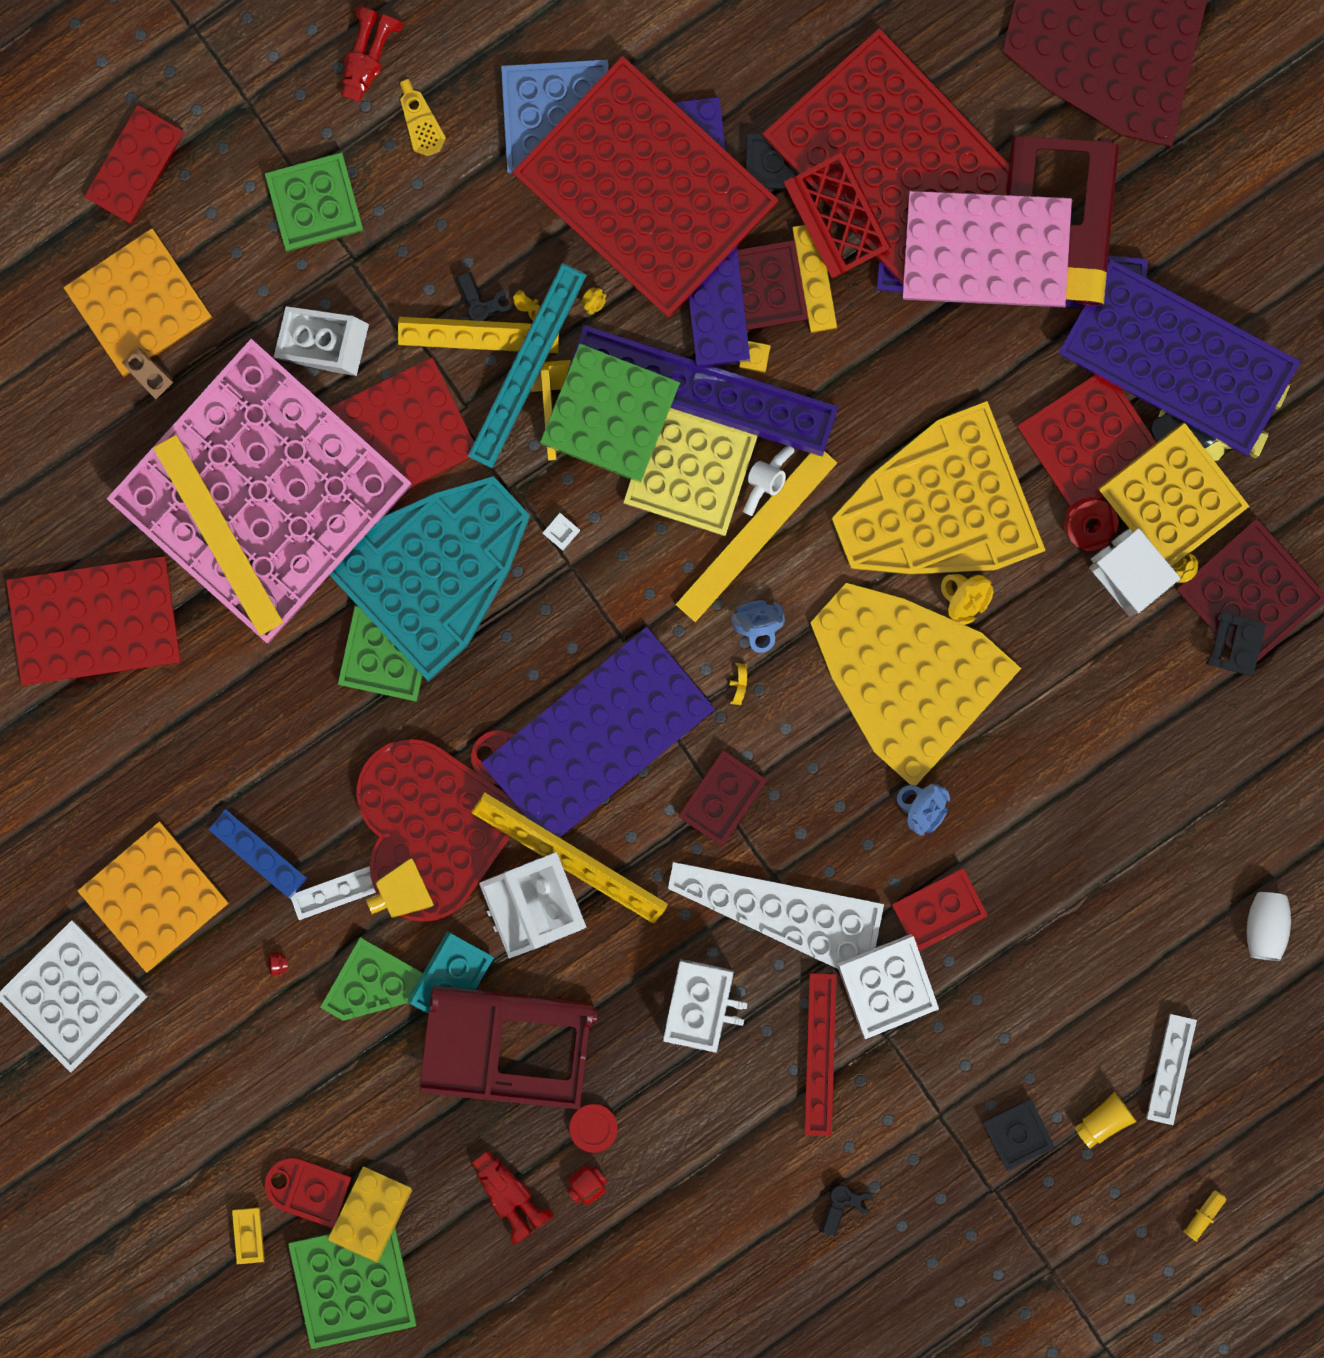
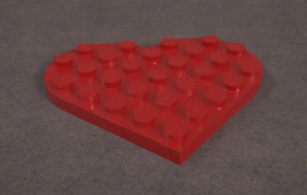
[357,739,525,922]

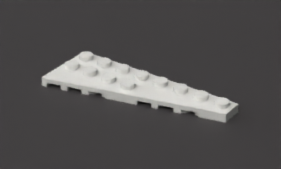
[668,862,884,969]

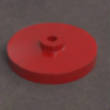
[569,1104,618,1153]

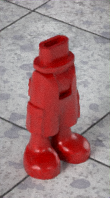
[471,1151,555,1245]

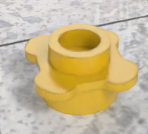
[581,287,606,315]

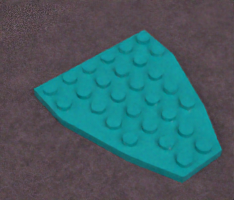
[329,476,530,682]

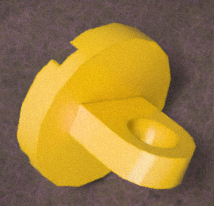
[941,574,994,625]

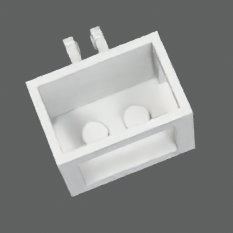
[479,852,587,958]
[663,959,748,1053]

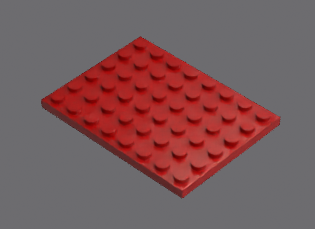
[762,28,1009,286]
[512,56,779,319]

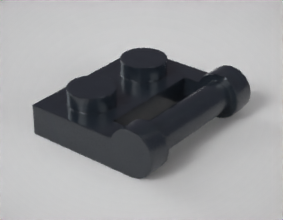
[1206,612,1266,676]

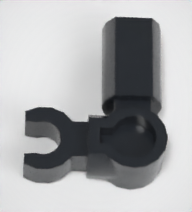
[455,272,512,321]
[819,1184,874,1237]

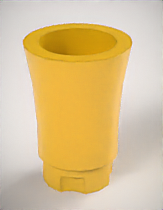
[1074,1091,1137,1149]

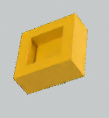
[739,341,771,373]

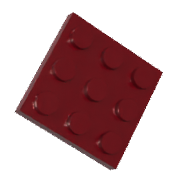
[737,240,809,331]

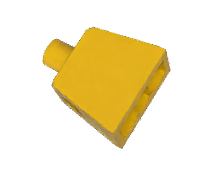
[366,859,434,918]

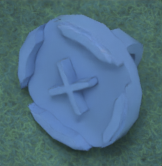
[731,600,785,653]
[897,784,950,836]

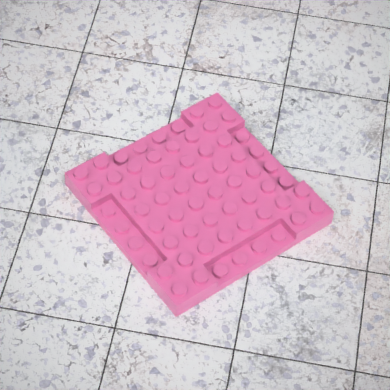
[107,339,412,643]

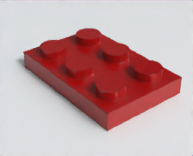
[891,868,988,951]

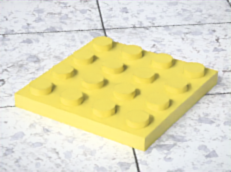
[624,408,758,536]

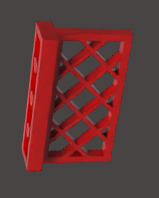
[784,152,891,278]

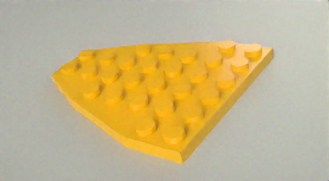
[832,401,1046,574]
[810,583,1021,786]

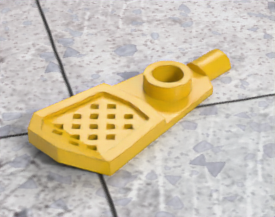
[400,79,446,157]

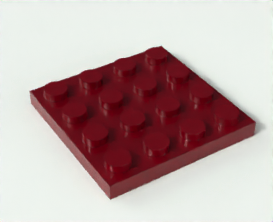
[1176,518,1324,662]

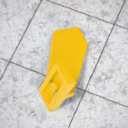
[530,360,571,460]

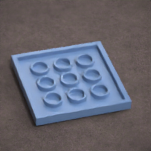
[501,60,609,174]

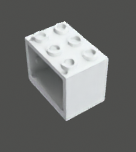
[1088,528,1181,617]

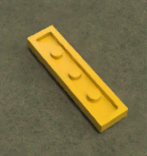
[792,225,837,333]

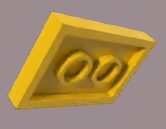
[328,1166,412,1263]

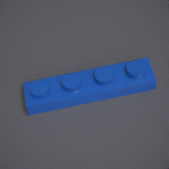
[208,809,307,899]

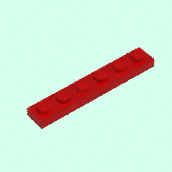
[804,973,837,1136]

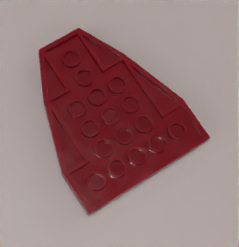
[1002,0,1207,148]

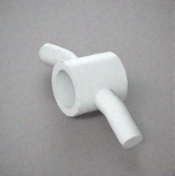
[743,445,794,516]

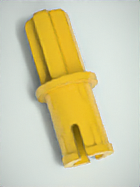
[1183,1191,1227,1242]

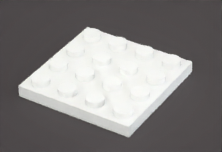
[0,920,148,1073]

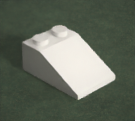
[274,306,369,376]

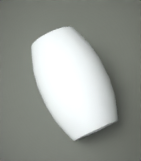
[1246,892,1291,961]

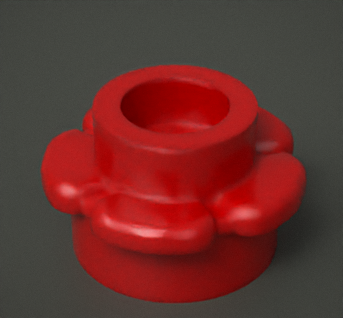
[268,951,287,977]

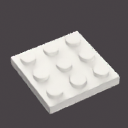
[837,934,939,1039]

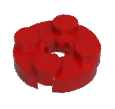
[1064,497,1119,551]

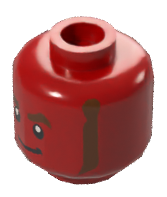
[567,1165,608,1206]

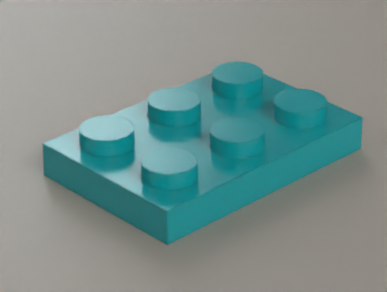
[407,931,494,1013]

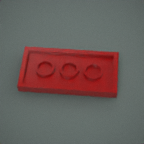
[84,105,185,225]

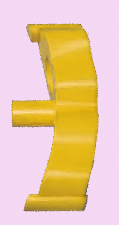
[513,290,540,321]
[729,663,747,705]

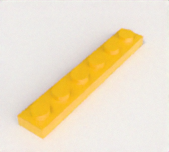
[398,317,559,353]

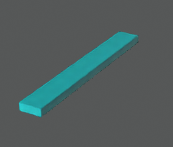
[468,263,587,468]

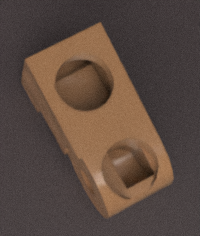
[122,347,173,399]

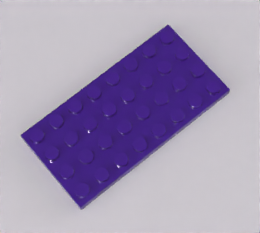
[1058,260,1301,457]
[481,627,715,838]

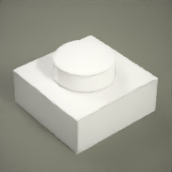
[543,513,580,551]

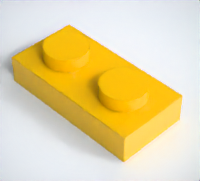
[232,1207,265,1264]

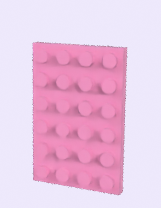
[903,191,1072,307]

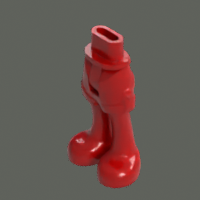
[341,6,404,103]

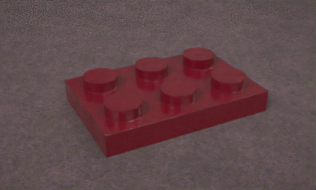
[678,750,767,846]

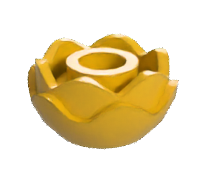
[1171,554,1198,583]

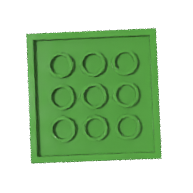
[540,344,680,483]
[288,1226,417,1349]

